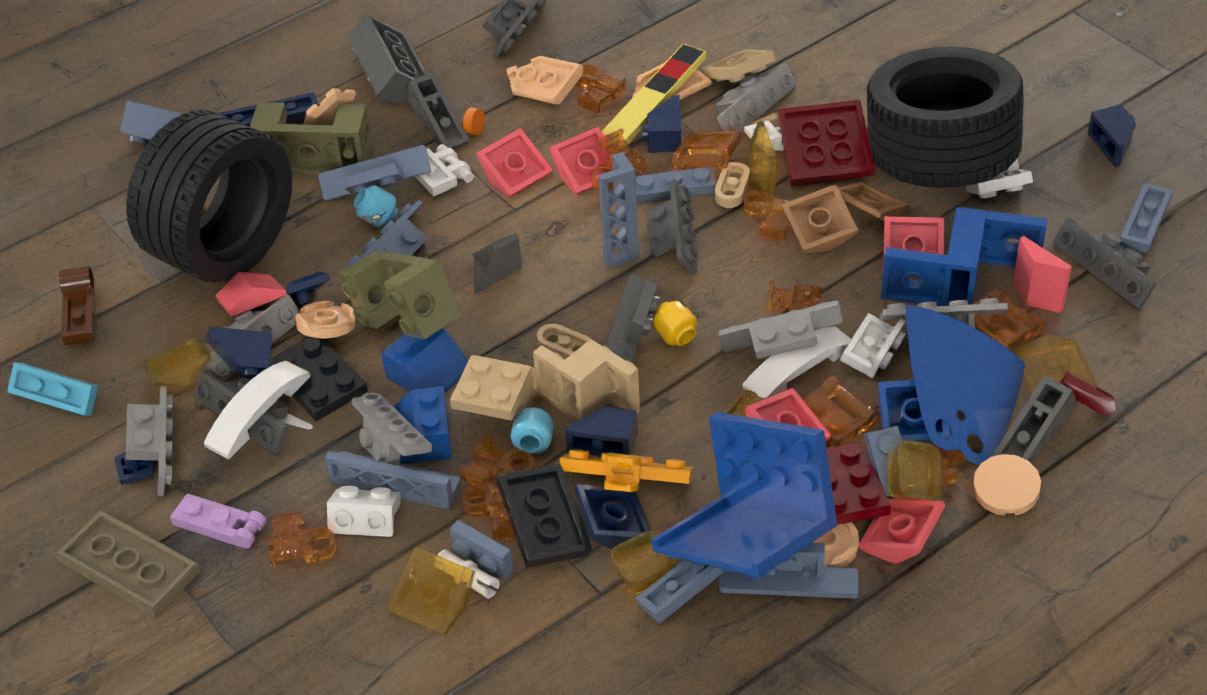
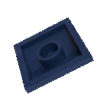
[574,484,653,552]

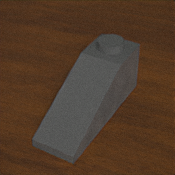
[406,72,470,149]
[992,375,1078,463]

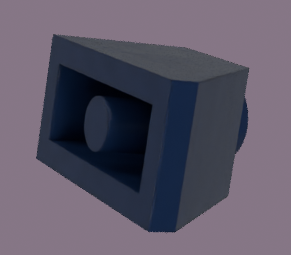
[642,95,681,153]
[1088,104,1136,167]
[206,326,272,379]
[565,406,638,456]

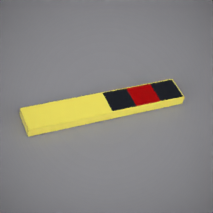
[602,44,706,149]

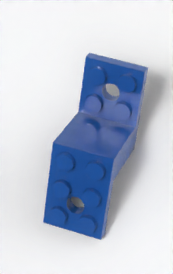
[881,207,1048,306]

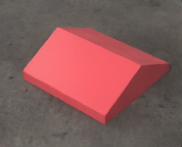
[550,127,615,195]
[476,128,553,198]
[883,216,944,266]
[1013,236,1072,313]
[215,272,287,317]
[744,388,832,441]
[858,499,945,564]

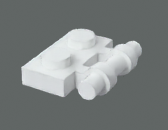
[416,144,474,197]

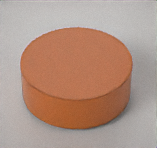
[463,107,485,136]

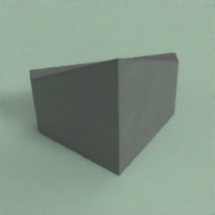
[472,233,522,295]

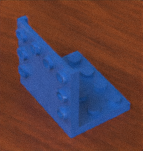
[651,412,837,578]

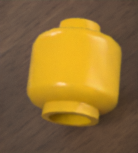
[653,301,698,346]

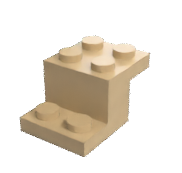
[533,339,640,421]
[450,355,537,421]

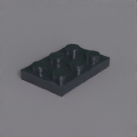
[270,337,368,421]
[496,464,592,568]

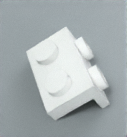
[965,158,1033,198]
[840,313,906,378]
[327,486,401,537]

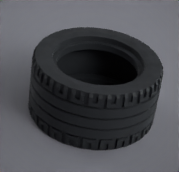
[867,46,1024,188]
[126,110,292,283]

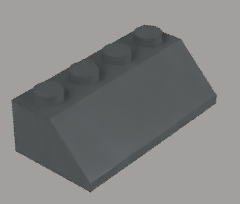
[348,13,427,105]

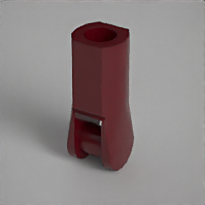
[1060,370,1115,416]

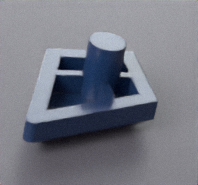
[286,271,330,306]
[114,451,156,485]

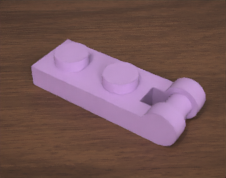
[170,493,267,549]

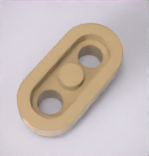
[715,162,750,208]
[537,324,590,360]

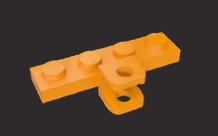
[559,450,693,492]

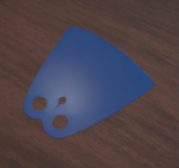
[905,305,1025,465]

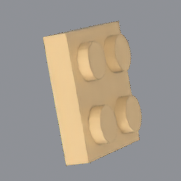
[702,49,775,82]

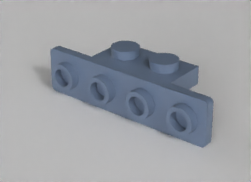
[318,145,431,201]
[345,200,428,268]
[719,543,858,599]

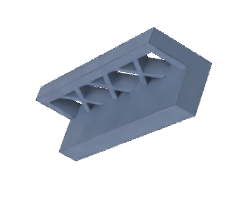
[598,152,639,269]
[325,451,462,510]

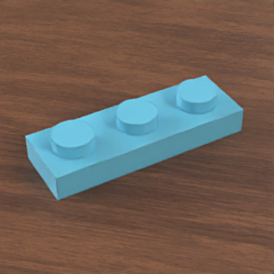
[7,362,98,416]

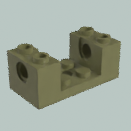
[250,102,373,174]
[338,250,462,340]

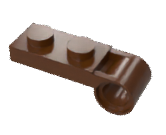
[59,266,95,345]

